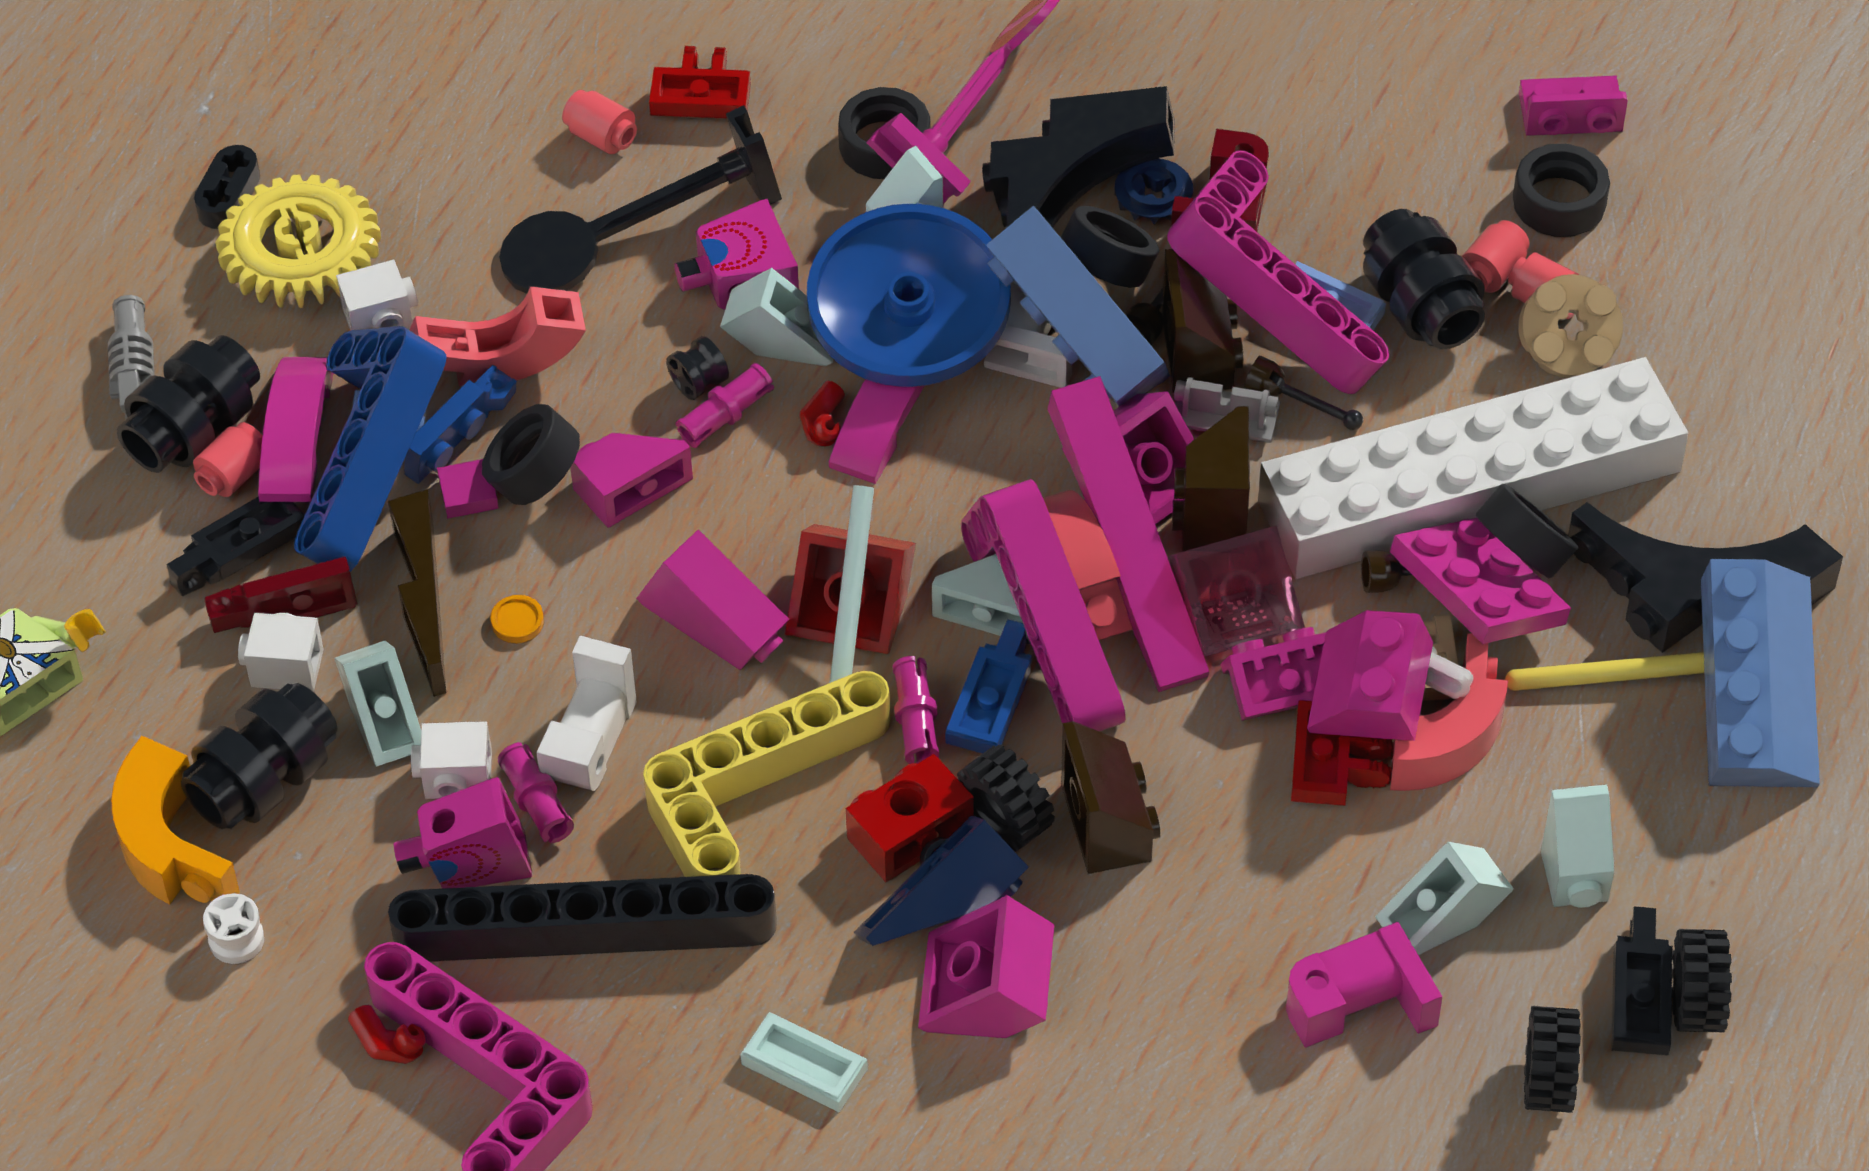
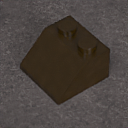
[1162,249,1244,393]
[1172,406,1250,553]
[1061,721,1160,874]

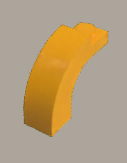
[112,735,240,905]

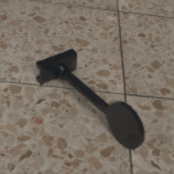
[499,105,782,293]

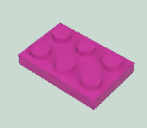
[1390,517,1571,644]

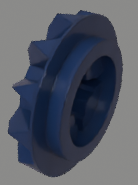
[1114,158,1193,225]

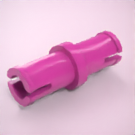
[675,363,774,448]
[892,656,940,764]
[497,742,574,843]

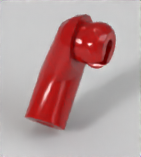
[799,380,845,447]
[348,1005,426,1064]

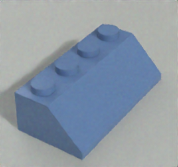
[986,206,1170,407]
[1701,559,1820,787]

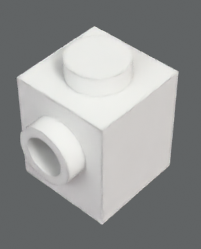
[336,260,418,331]
[238,613,324,692]
[411,721,492,799]

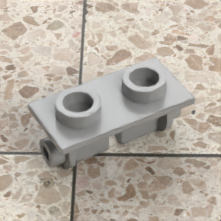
[1174,377,1280,443]

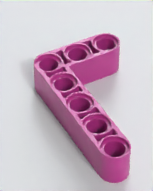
[1167,151,1389,394]
[961,479,1126,732]
[364,942,593,1171]

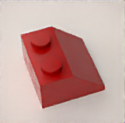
[785,524,916,654]

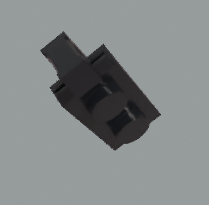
[166,496,305,596]
[1611,906,1673,1055]

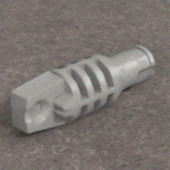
[108,295,155,419]

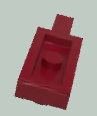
[204,556,358,633]

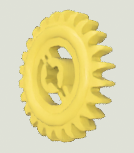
[215,174,381,308]

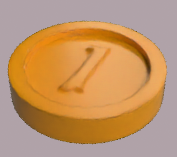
[490,595,544,644]

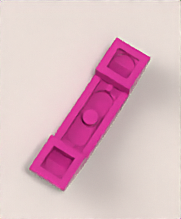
[258,357,334,502]
[829,379,924,484]

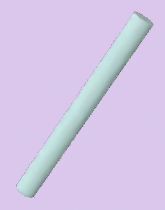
[829,485,874,683]

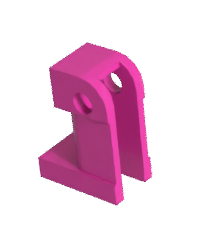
[1286,922,1443,1048]

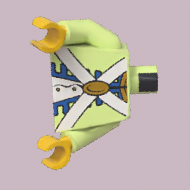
[0,608,106,737]

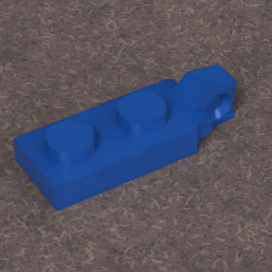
[404,365,517,484]
[945,619,1032,754]

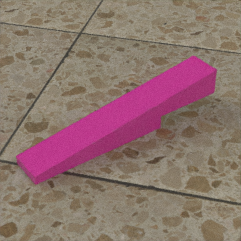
[1047,376,1209,692]

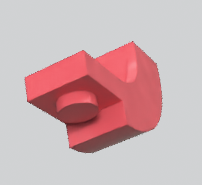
[410,287,586,386]
[1043,490,1132,641]
[1390,633,1508,791]

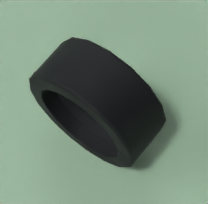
[838,87,931,179]
[1513,143,1610,237]
[1061,206,1160,288]
[482,404,580,505]
[1476,484,1578,578]

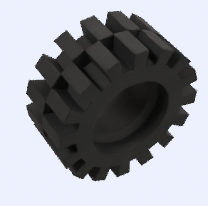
[957,745,1055,852]
[1672,929,1732,1033]
[1524,1006,1581,1113]

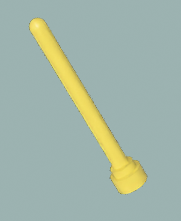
[1504,652,1704,691]

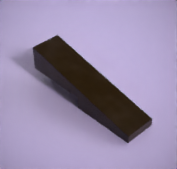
[388,489,447,697]

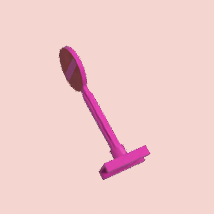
[866,0,1060,205]

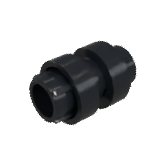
[1363,209,1485,349]
[117,335,260,473]
[181,683,338,829]

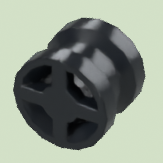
[666,336,729,400]

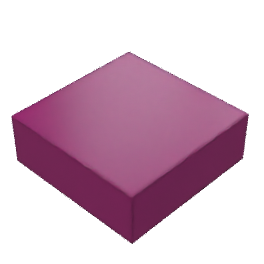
[437,459,498,519]

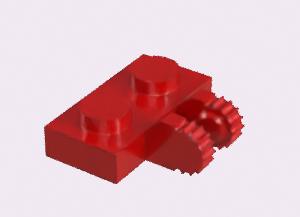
[649,46,751,119]
[1291,700,1393,806]

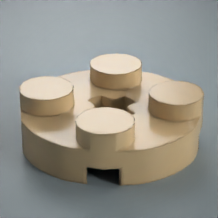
[1519,274,1623,378]

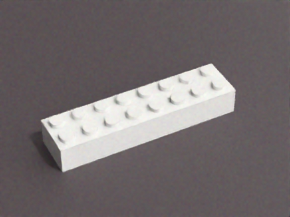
[1258,357,1688,579]

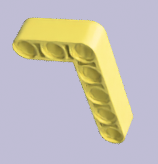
[643,671,890,877]

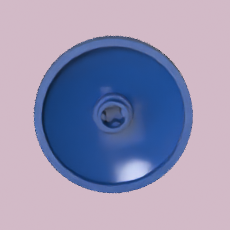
[807,204,1011,387]

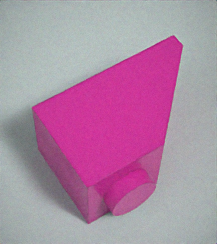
[570,433,693,528]

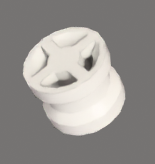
[203,893,264,964]

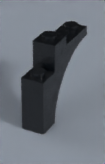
[982,86,1175,228]
[1568,502,1843,653]

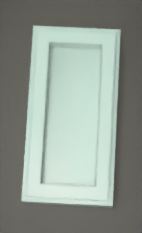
[740,1012,868,1112]

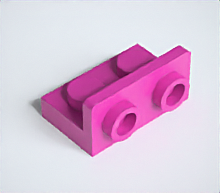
[1519,76,1628,136]
[1220,627,1326,721]

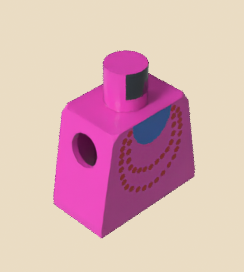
[674,199,799,310]
[394,777,532,888]

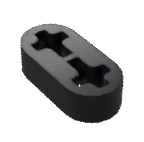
[194,145,261,229]

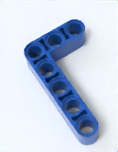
[294,326,446,572]

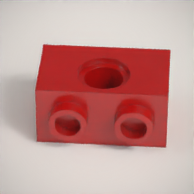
[845,754,974,882]

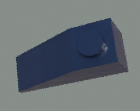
[854,815,1029,946]

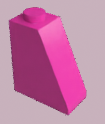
[636,529,789,670]

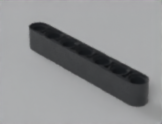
[388,874,777,962]

